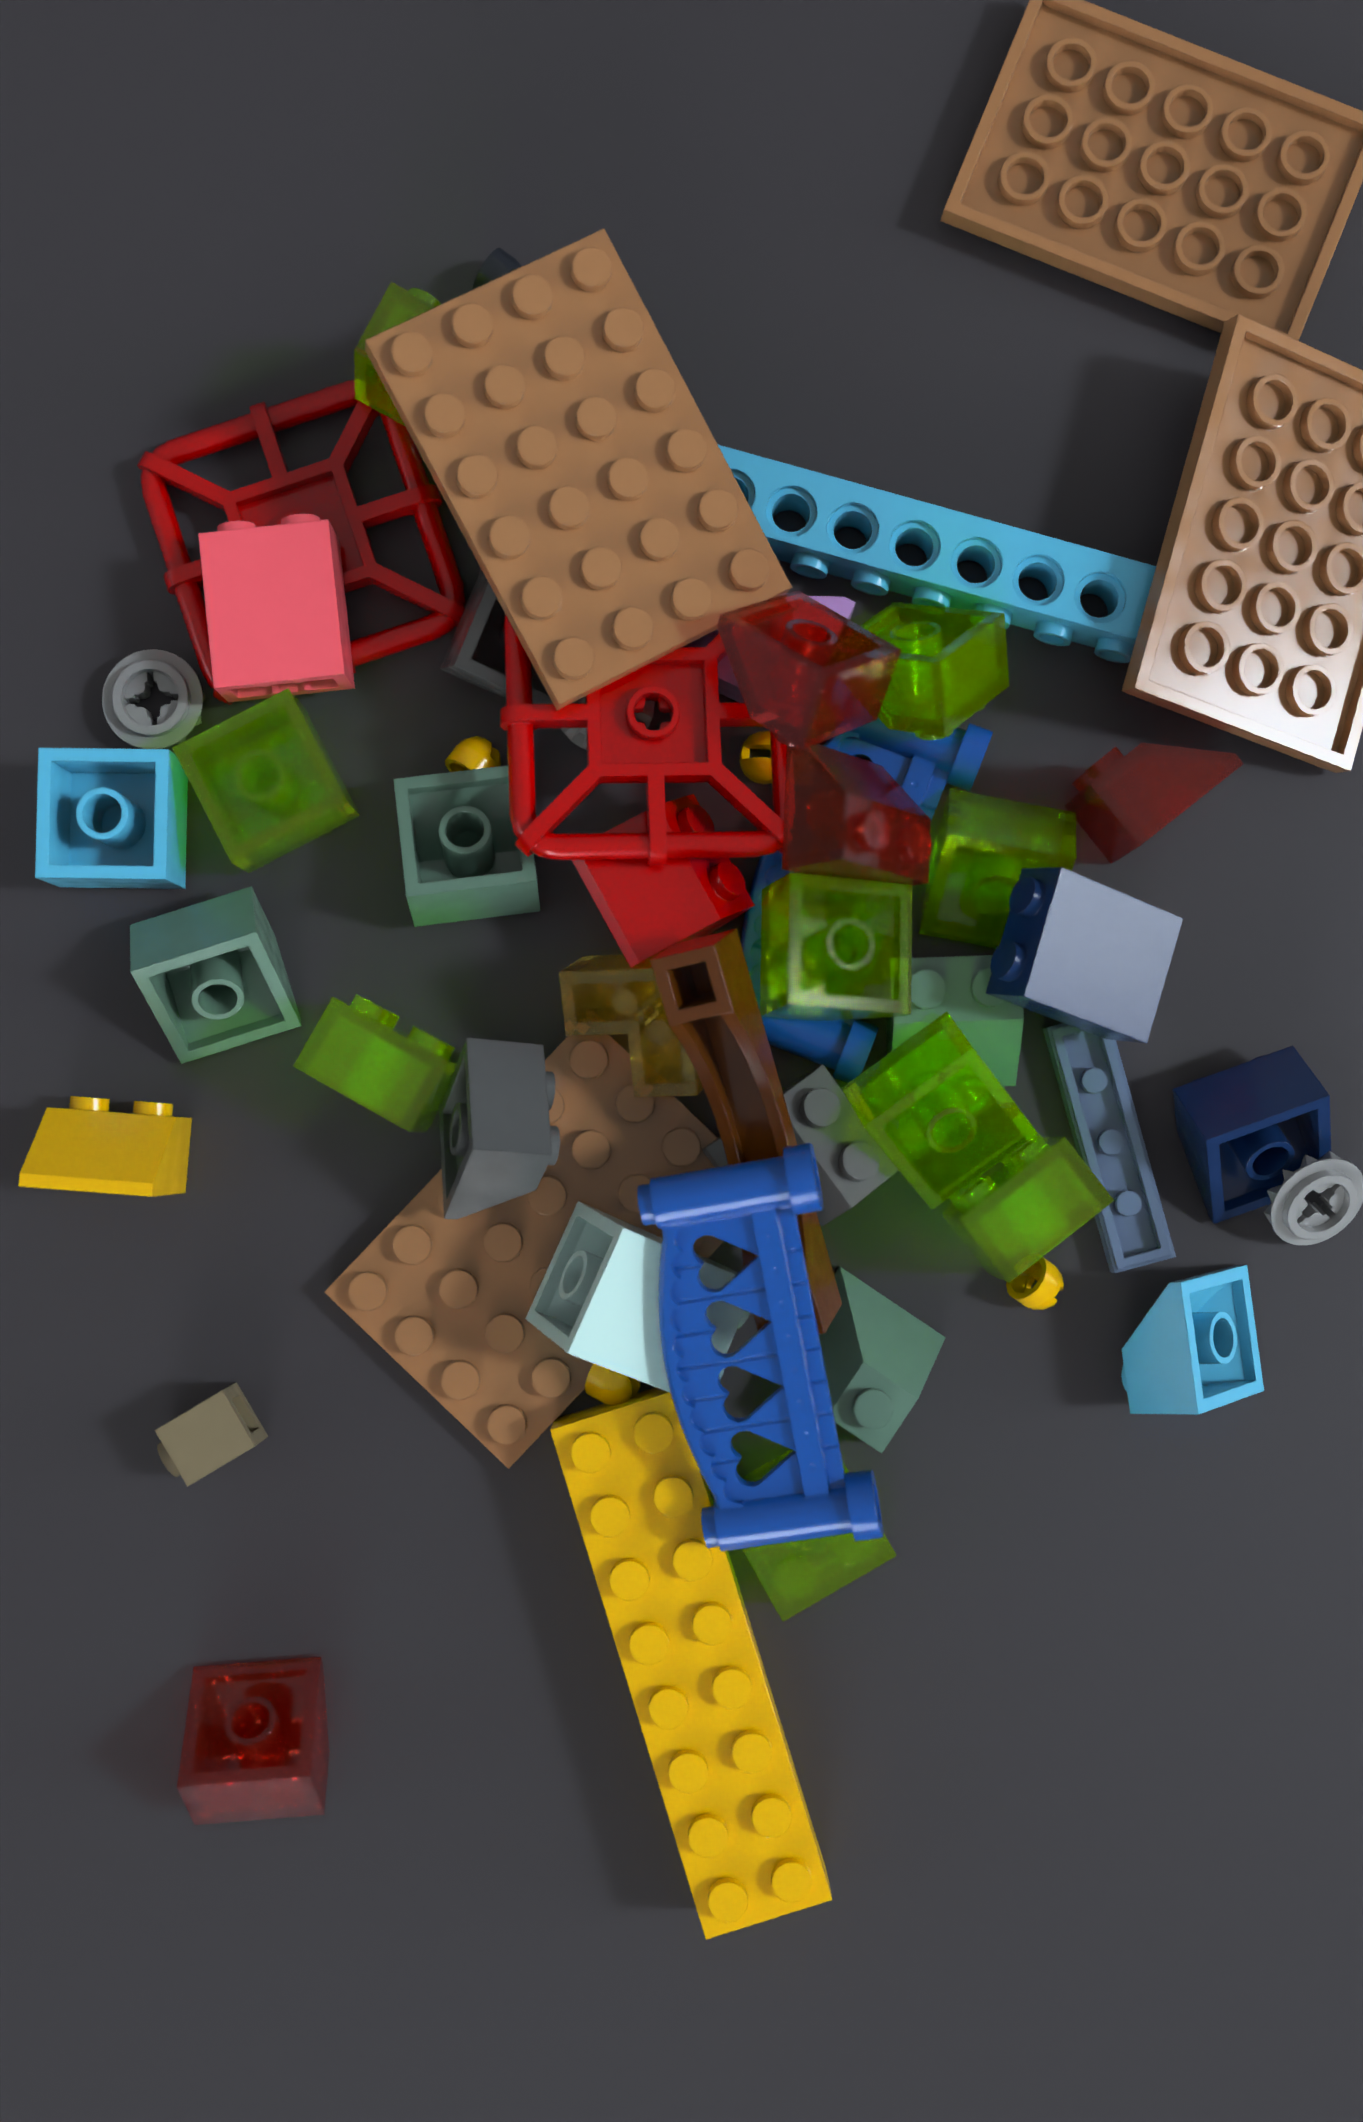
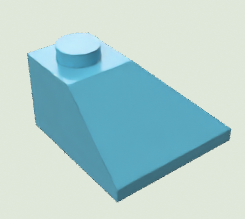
[1121,1265,1264,1415]

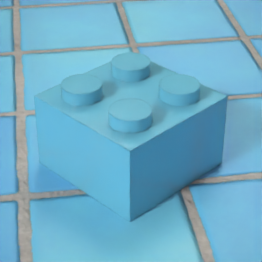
[35,748,188,889]

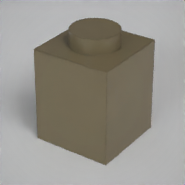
[155,1382,269,1487]

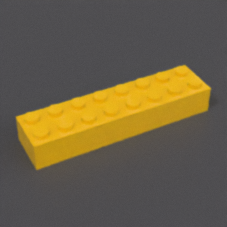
[550,1387,832,1940]

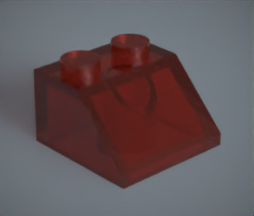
[717,590,901,750]
[782,737,932,892]
[1065,743,1243,864]
[177,1657,329,1825]

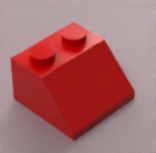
[572,794,755,968]

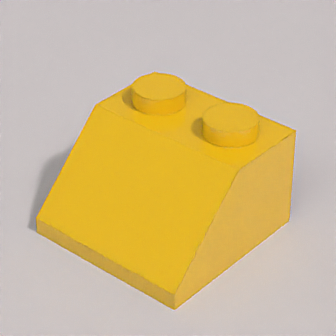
[18,1096,192,1197]

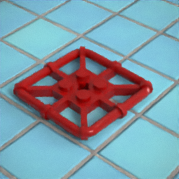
[137,375,466,705]
[500,596,802,865]

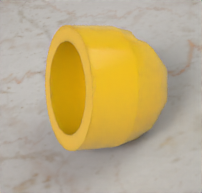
[739,731,772,784]
[445,736,501,772]
[1006,1253,1064,1310]
[585,1364,640,1405]

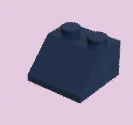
[1173,1045,1331,1224]

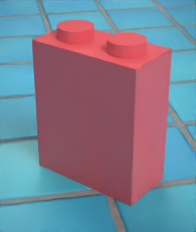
[198,514,355,702]

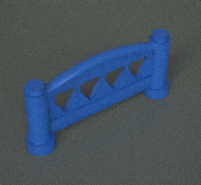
[740,686,993,1087]
[637,1143,883,1552]

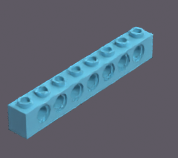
[717,444,1156,663]

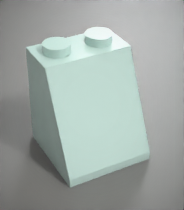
[525,1201,750,1393]

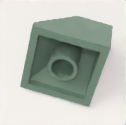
[819,1266,946,1454]

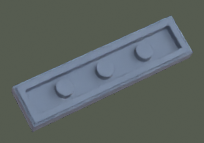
[1043,1023,1176,1273]

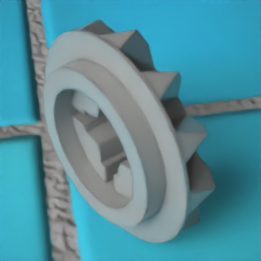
[102,649,206,749]
[1264,1151,1363,1245]

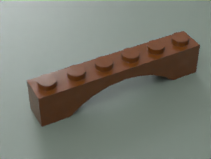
[650,929,842,1335]

